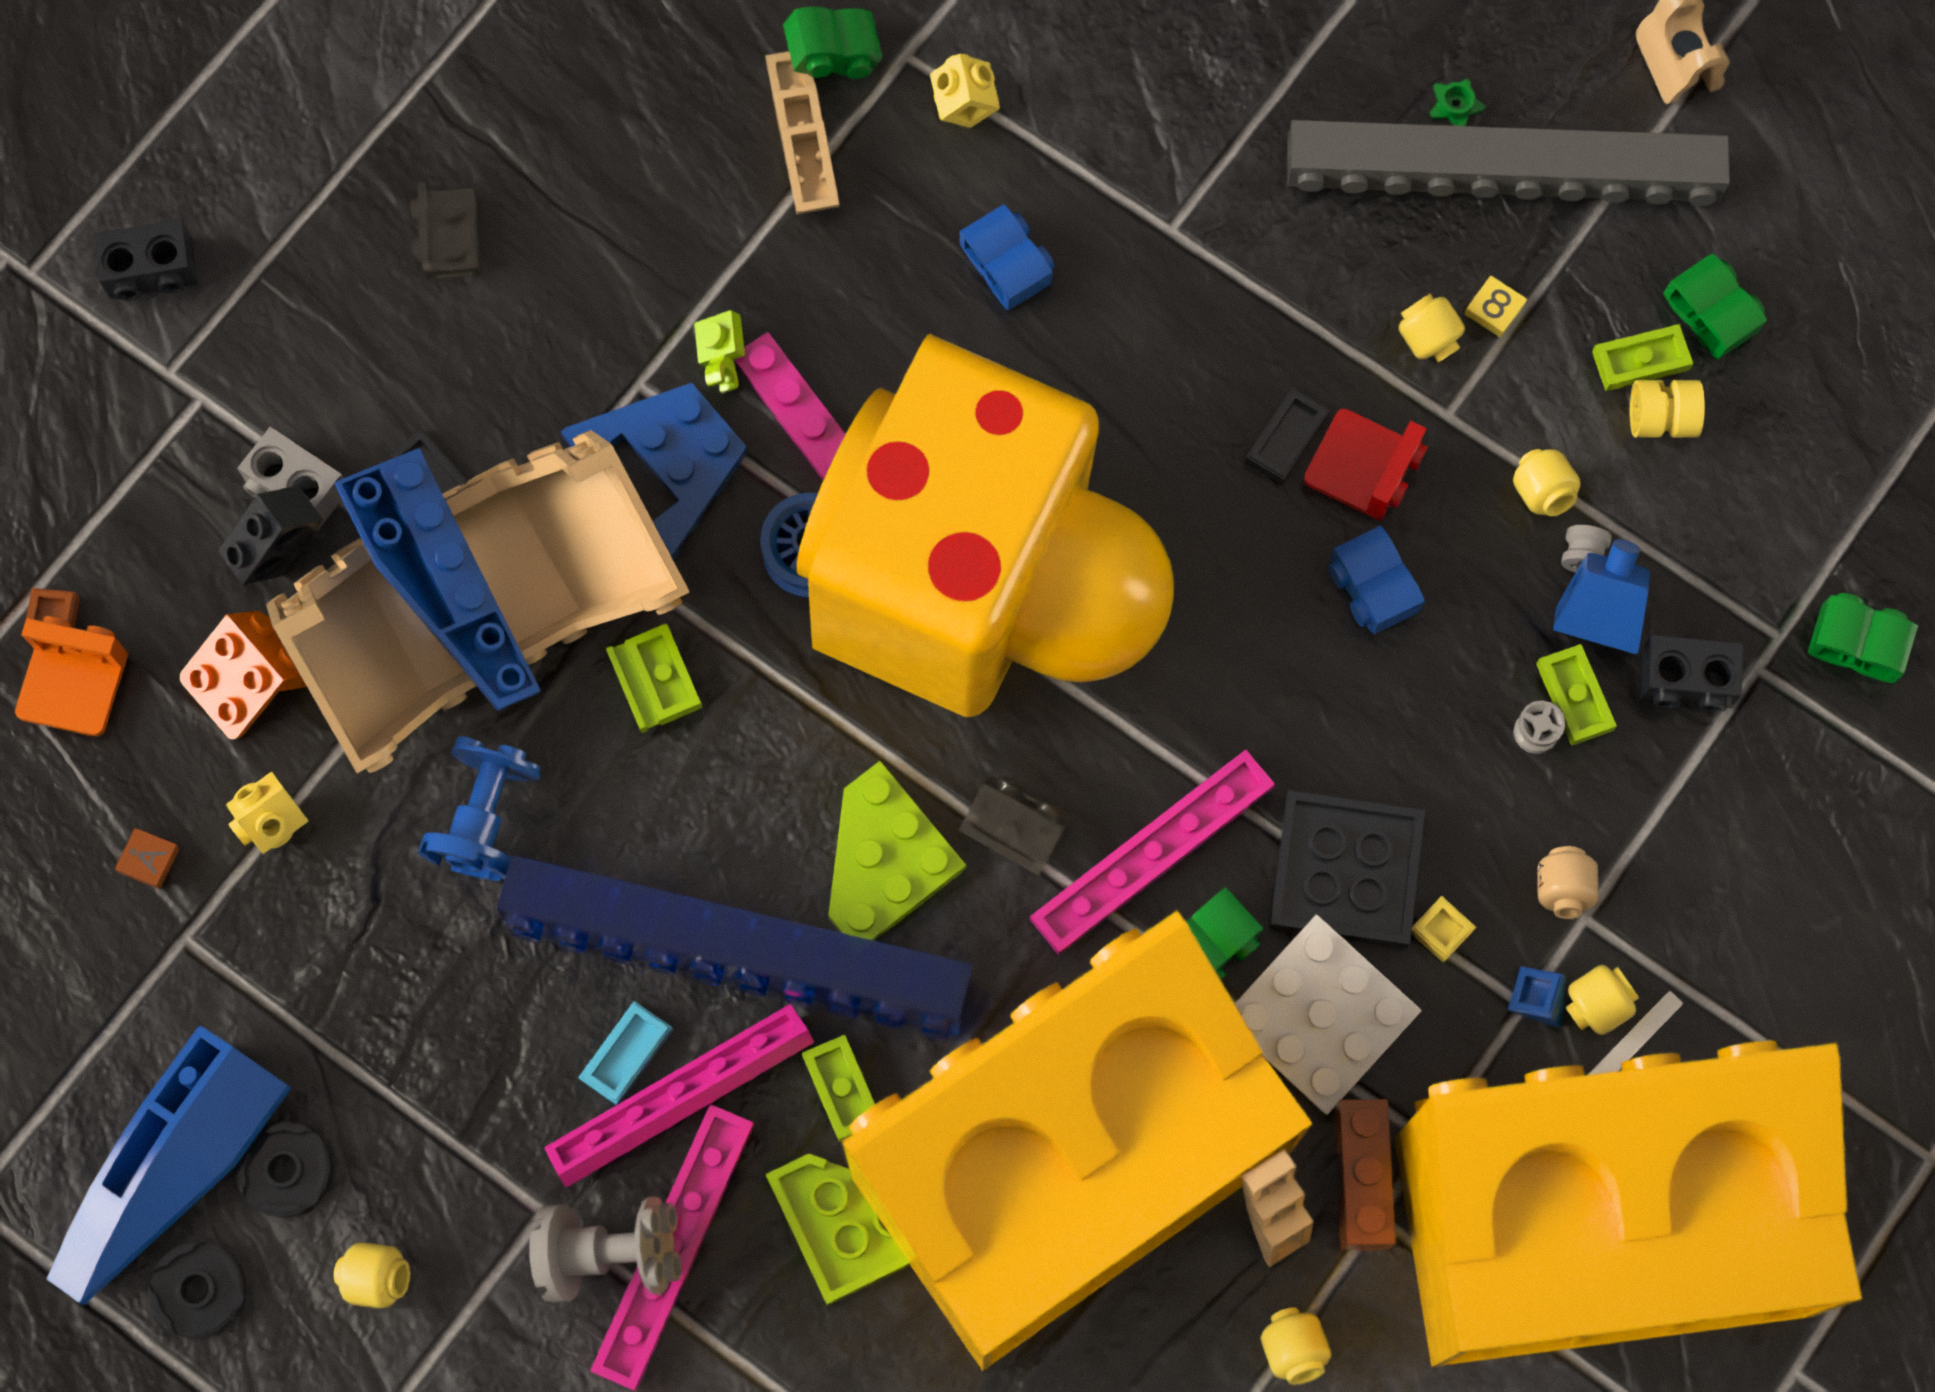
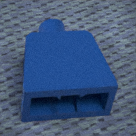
[1553,539,1650,654]

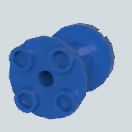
[418,736,541,881]

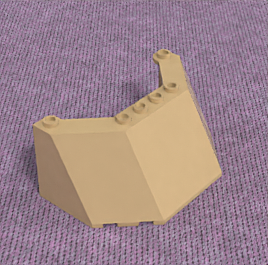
[266,430,690,773]

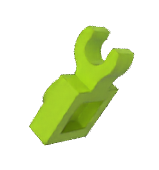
[694,310,745,393]

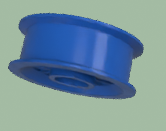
[760,493,818,598]

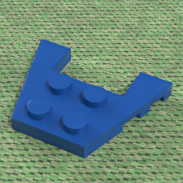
[561,383,748,561]

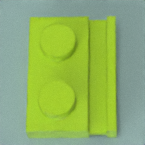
[606,623,703,733]

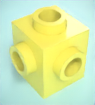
[930,54,1000,128]
[226,772,309,854]

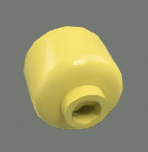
[1398,294,1465,362]
[1513,449,1581,516]
[1566,965,1639,1035]
[334,1242,410,1308]
[1261,1308,1331,1385]

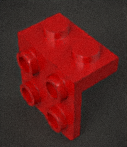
[1304,409,1428,522]

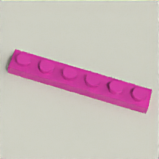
[734,332,846,481]
[1030,750,1275,955]
[544,1004,814,1188]
[590,1104,755,1392]

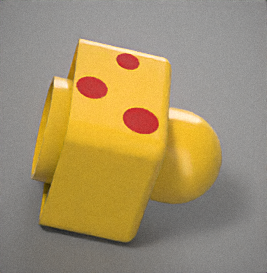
[797,334,1174,717]

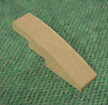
[766,52,839,214]
[1243,1150,1313,1267]

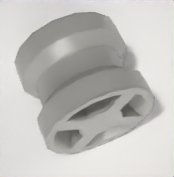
[1561,525,1612,573]
[1513,700,1565,754]

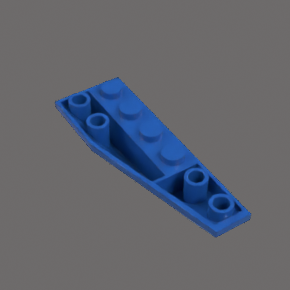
[335,448,541,711]
[47,1025,291,1305]

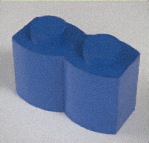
[959,204,1054,311]
[1328,525,1425,635]

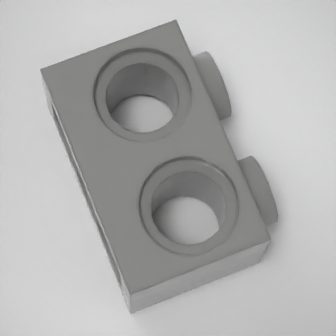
[237,427,343,531]

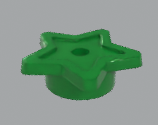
[1430,79,1485,126]

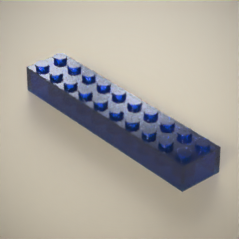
[497,855,973,1040]

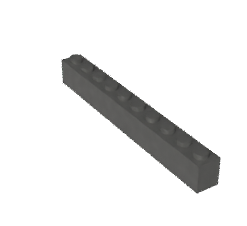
[1287,120,1730,206]

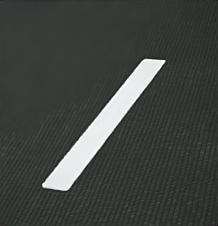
[1588,991,1683,1075]

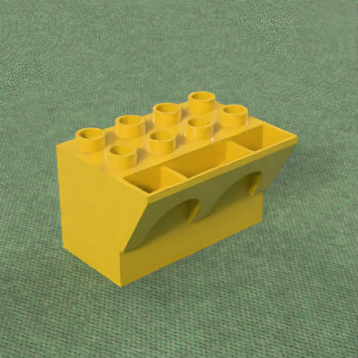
[843,911,1312,1371]
[1394,1041,1861,1367]

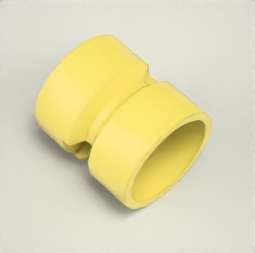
[1630,380,1705,437]

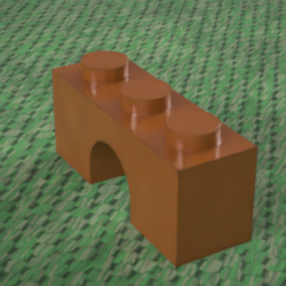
[1334,1099,1396,1251]

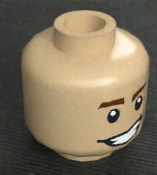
[1537,846,1599,919]

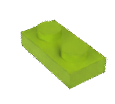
[1592,324,1693,391]
[1536,644,1617,746]
[802,1035,875,1142]

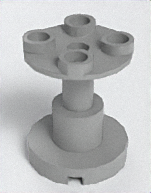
[529,1196,682,1303]

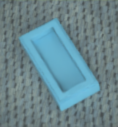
[578,1001,673,1105]

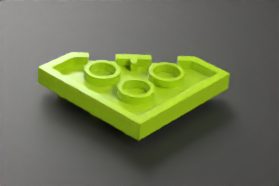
[829,761,966,954]
[766,1154,910,1306]

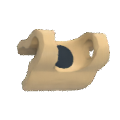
[1636,0,1730,104]

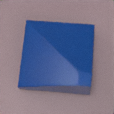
[1508,966,1566,1028]

